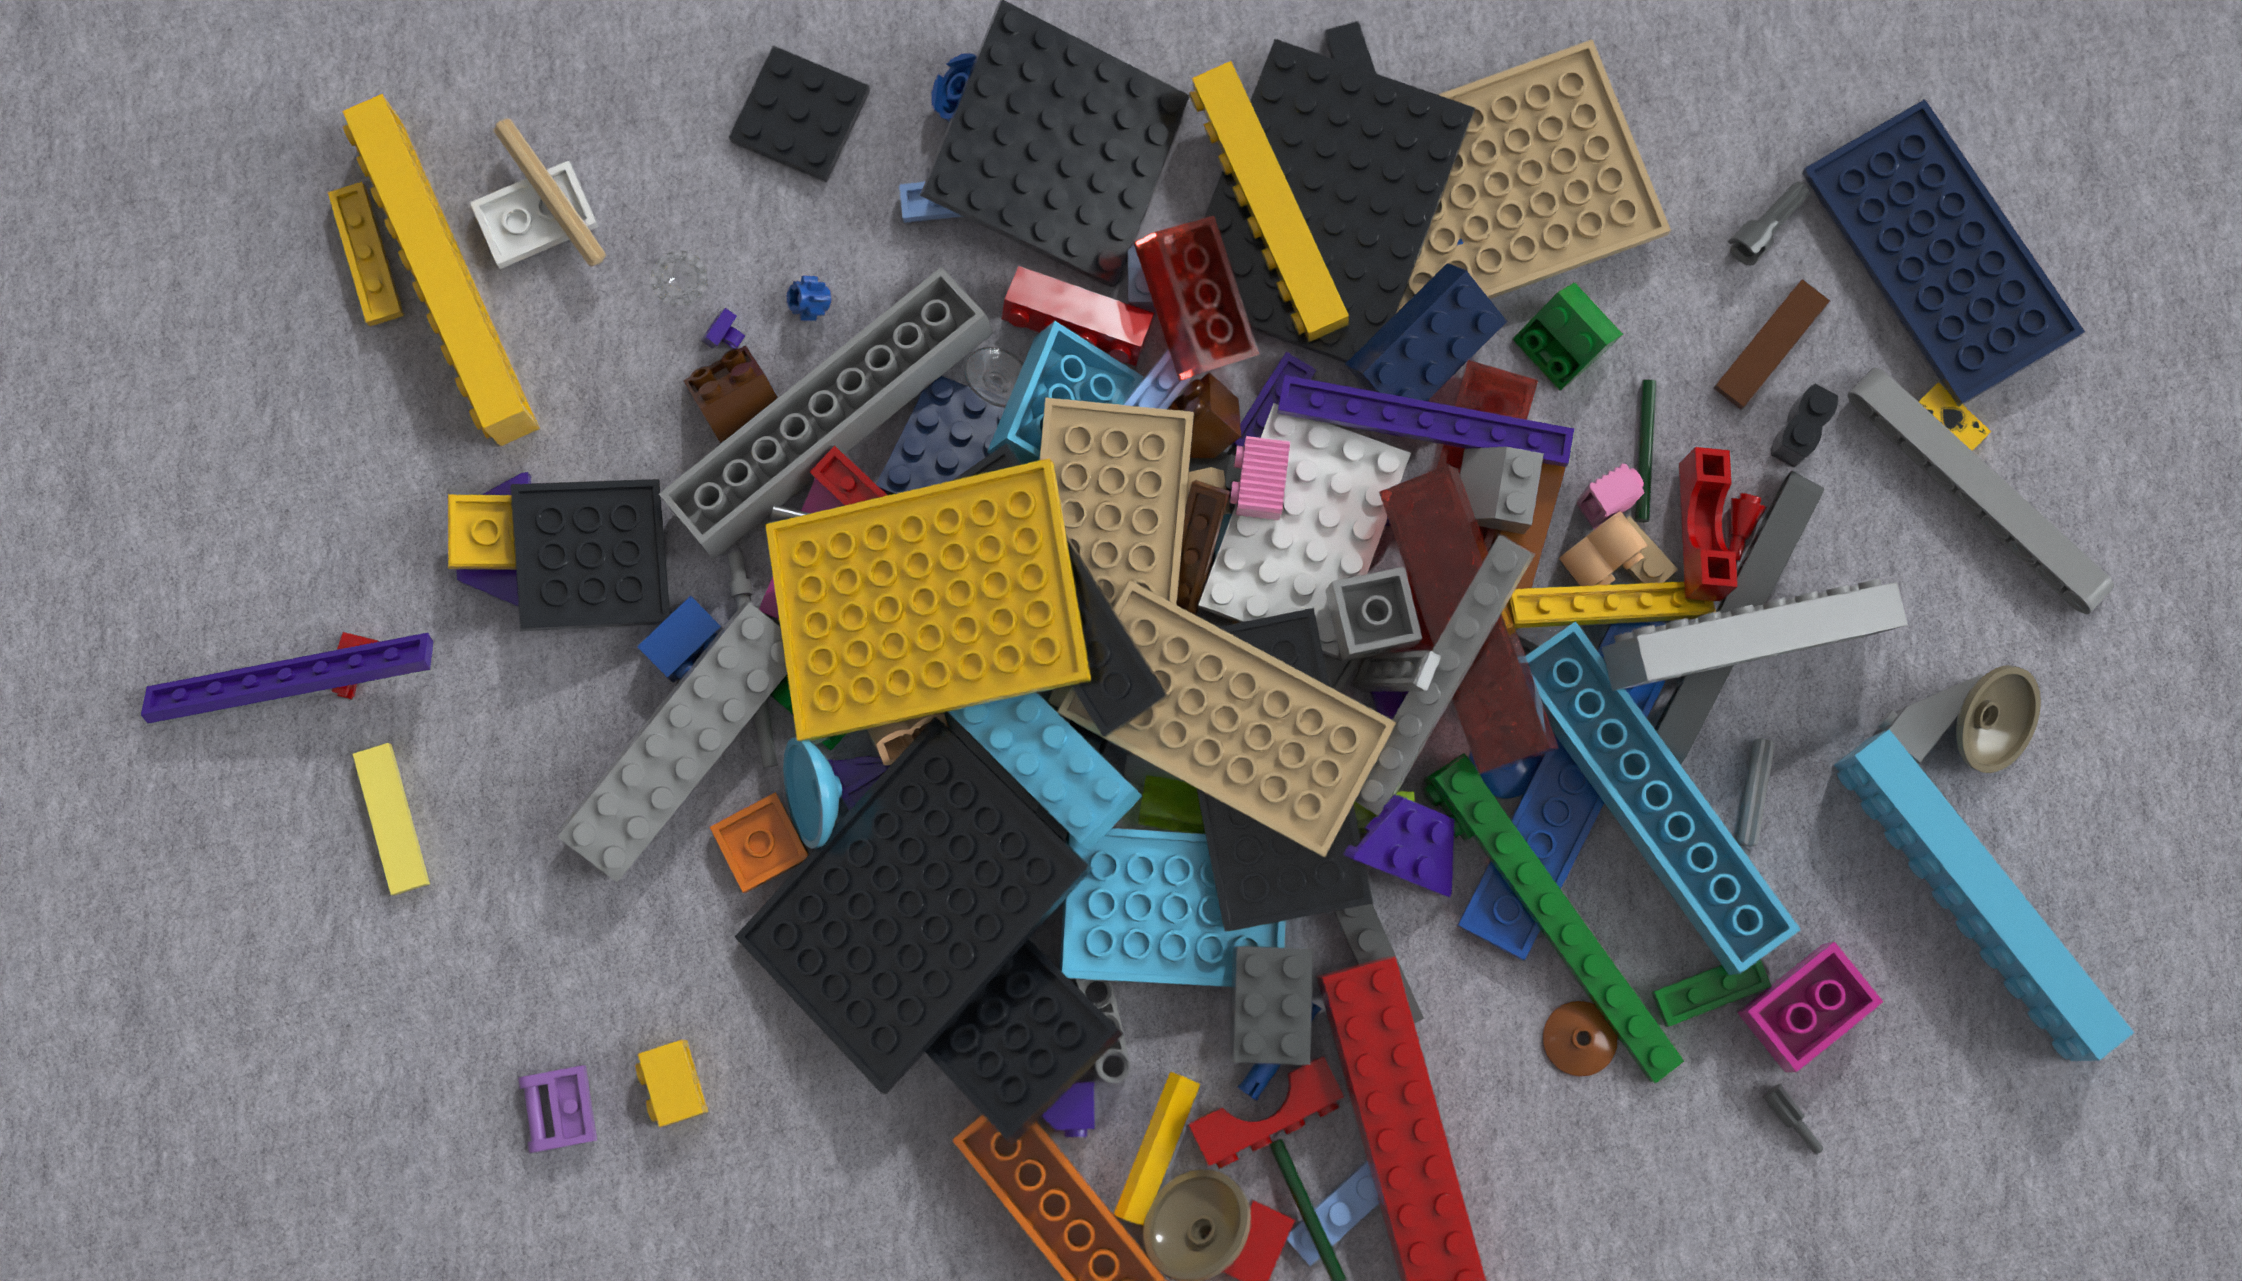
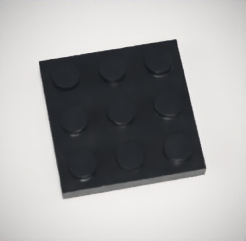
[729,45,870,183]

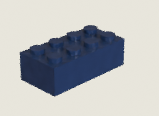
[1345,263,1507,401]

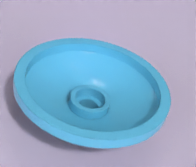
[783,737,842,848]

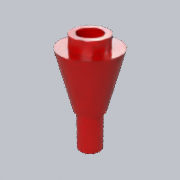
[1728,493,1767,561]

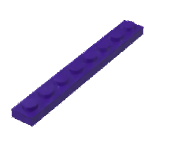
[1277,375,1574,467]
[141,632,434,724]

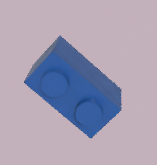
[637,596,723,683]

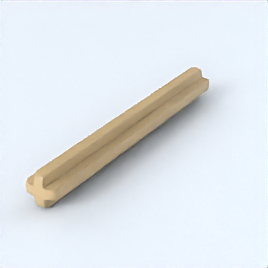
[494,118,606,266]

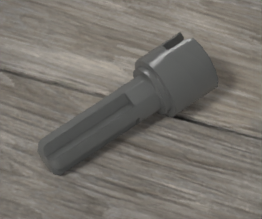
[1728,181,1810,266]

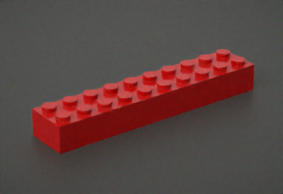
[1316,956,1487,1281]

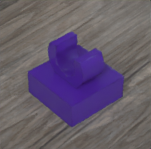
[700,308,745,349]

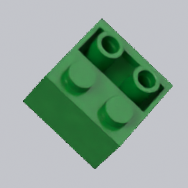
[1512,282,1623,391]

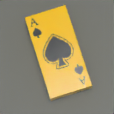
[1918,382,1991,451]

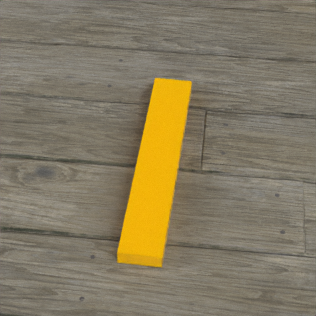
[1506,582,1716,629]

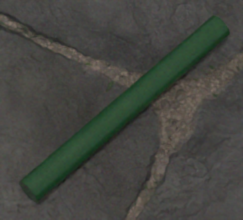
[1635,379,1656,522]
[1269,1139,1347,1281]

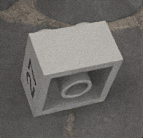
[1325,567,1422,662]

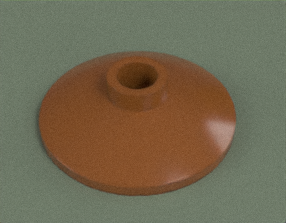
[1542,1001,1618,1076]

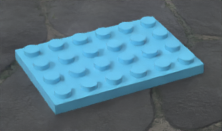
[1060,828,1286,987]

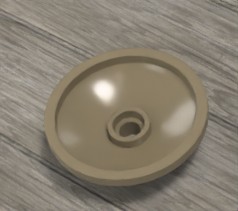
[1956,665,2041,773]
[1143,1169,1251,1281]

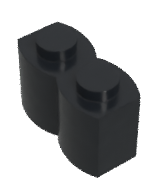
[1771,383,1838,467]

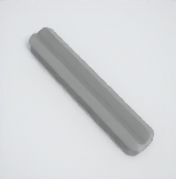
[1736,738,1775,847]

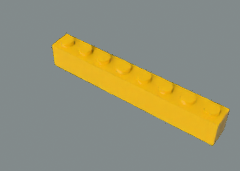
[1189,61,1349,342]

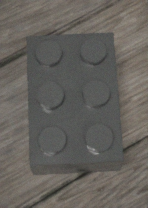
[1230,946,1313,1065]

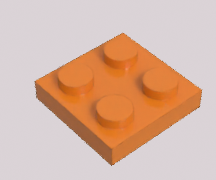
[710,792,809,894]

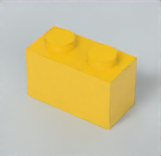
[635,1040,709,1127]

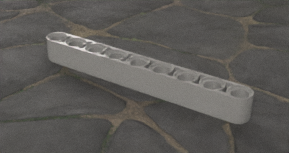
[1847,368,2115,614]

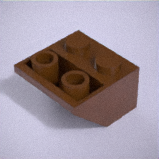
[683,345,778,443]
[1168,372,1241,458]

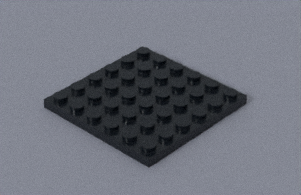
[920,0,1190,288]

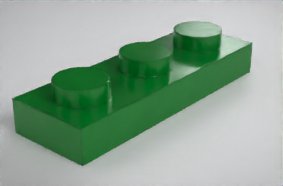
[1651,959,1772,1027]

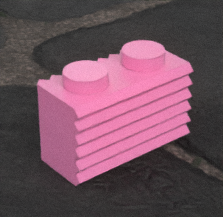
[1230,436,1290,520]
[1577,463,1644,529]

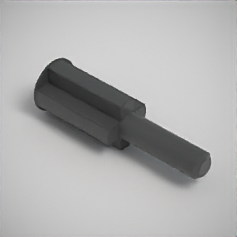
[1763,1084,1823,1154]

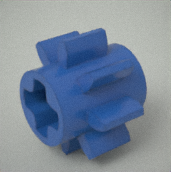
[786,275,831,321]

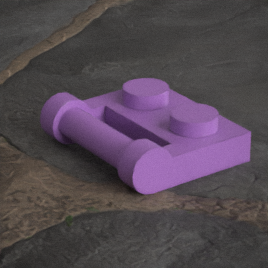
[518,1065,597,1153]

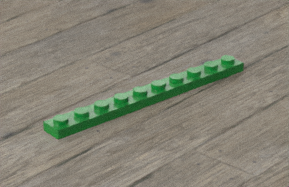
[1432,756,1684,1084]

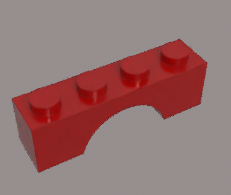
[1679,447,1737,602]
[1188,1056,1344,1169]

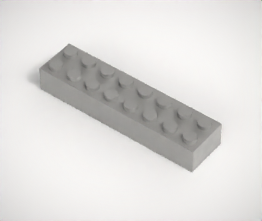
[1602,579,1908,691]
[557,601,787,882]

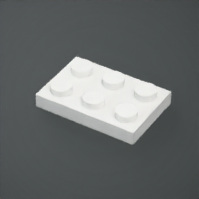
[470,160,599,269]

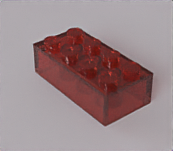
[1134,216,1260,381]

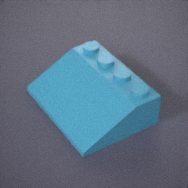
[987,321,1143,464]

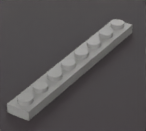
[1355,535,1535,815]

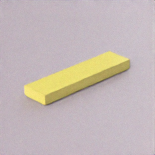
[353,743,430,896]

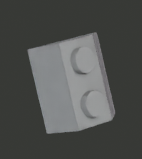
[1452,447,1544,534]

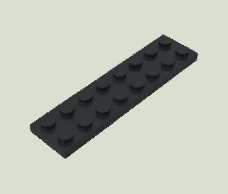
[952,443,1169,737]

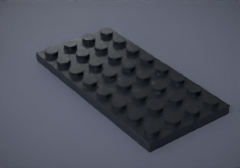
[1197,608,1374,932]

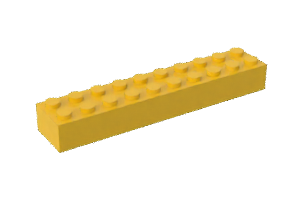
[342,94,540,447]

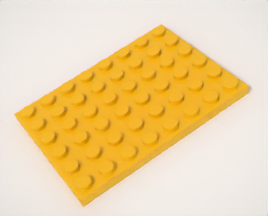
[765,458,1091,741]

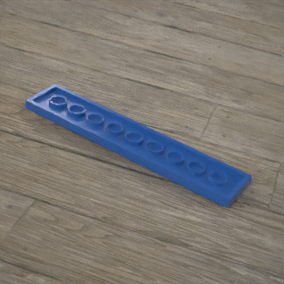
[1456,621,1666,961]

